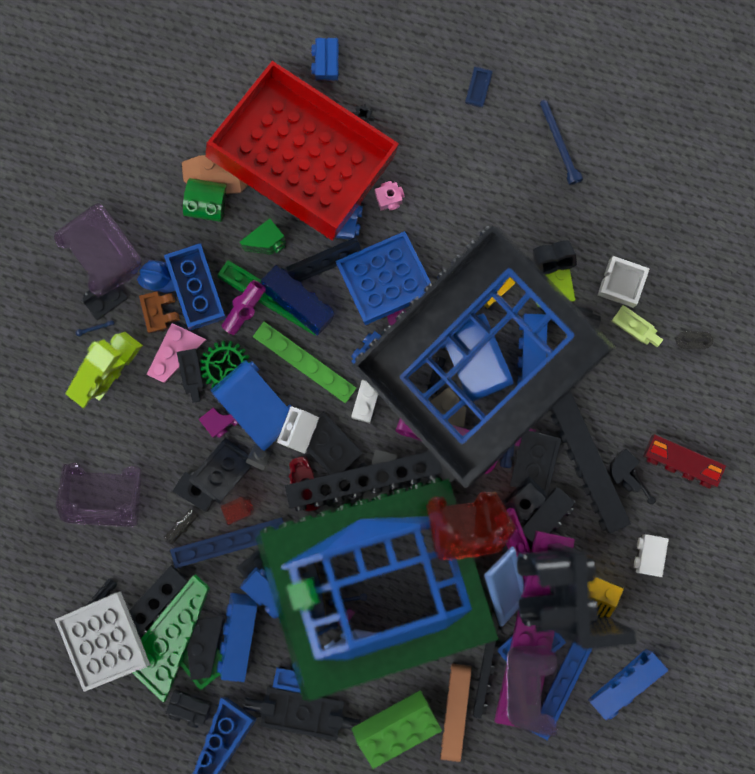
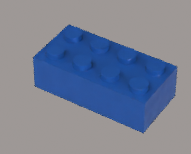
[164,243,226,331]

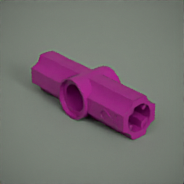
[221,280,266,335]

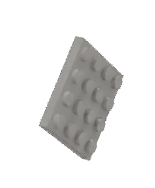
[55,591,150,692]

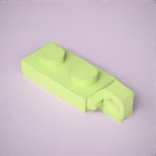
[612,305,663,347]

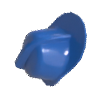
[137,260,175,293]

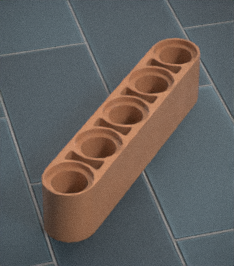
[440,663,471,762]

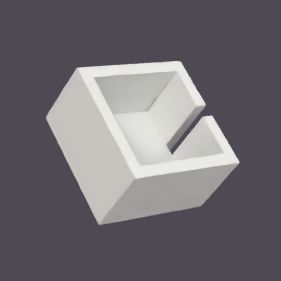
[597,256,649,308]

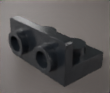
[81,278,128,321]

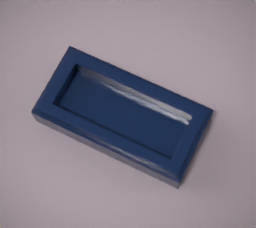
[465,66,493,108]

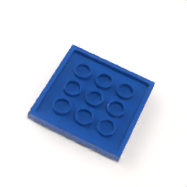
[335,231,431,325]

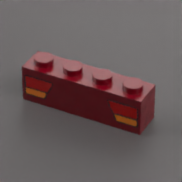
[643,435,726,489]

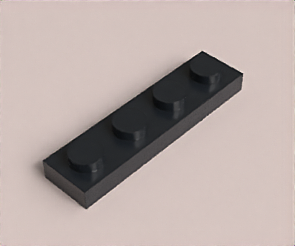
[286,237,361,285]

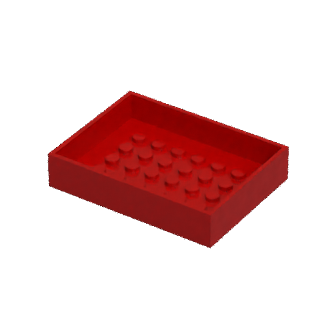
[205,61,399,241]

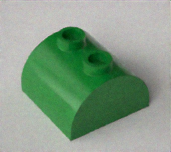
[183,178,227,222]

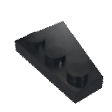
[187,616,224,680]

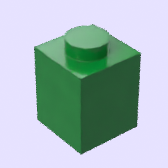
[287,579,319,612]

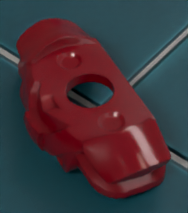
[289,456,321,511]

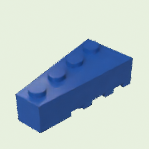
[241,568,315,622]
[193,697,257,774]

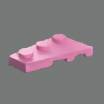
[147,323,206,383]

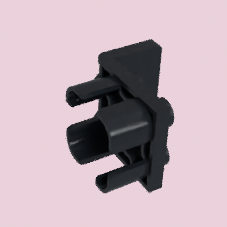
[517,543,636,650]

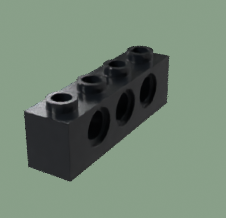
[129,565,189,639]

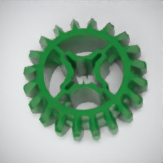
[200,341,250,388]

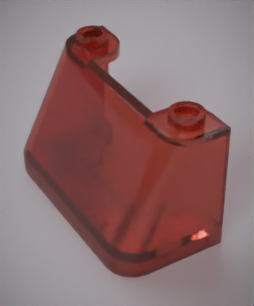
[427,491,517,560]

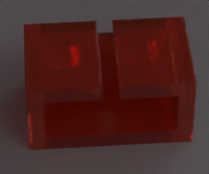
[220,497,254,524]

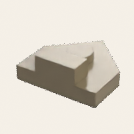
[430,387,466,427]

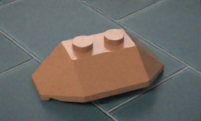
[182,155,248,194]

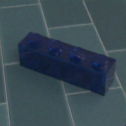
[260,265,335,336]

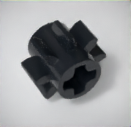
[352,104,375,124]

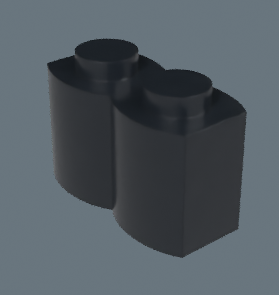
[533,240,577,274]

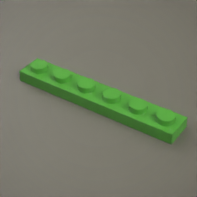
[253,322,357,404]

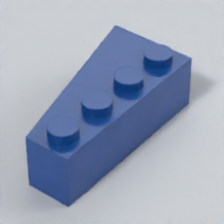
[217,593,257,682]
[588,649,669,720]

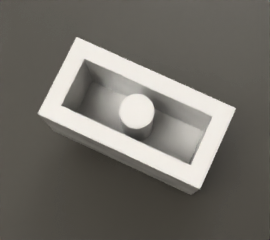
[351,380,378,423]
[277,406,319,454]
[634,534,668,577]

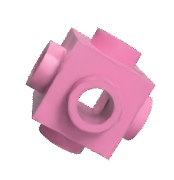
[375,181,405,211]

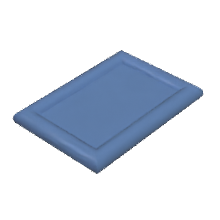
[485,547,524,627]

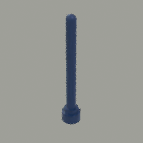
[540,100,583,185]

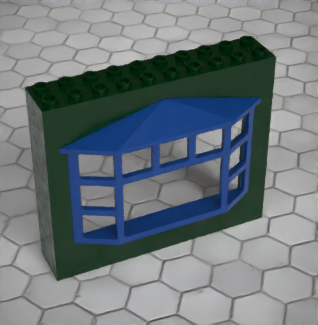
[255,477,498,701]

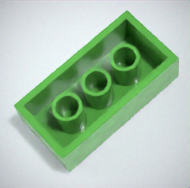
[351,690,442,769]

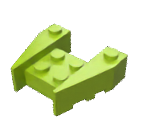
[66,332,143,408]

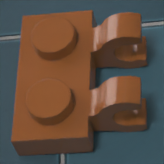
[139,291,180,333]

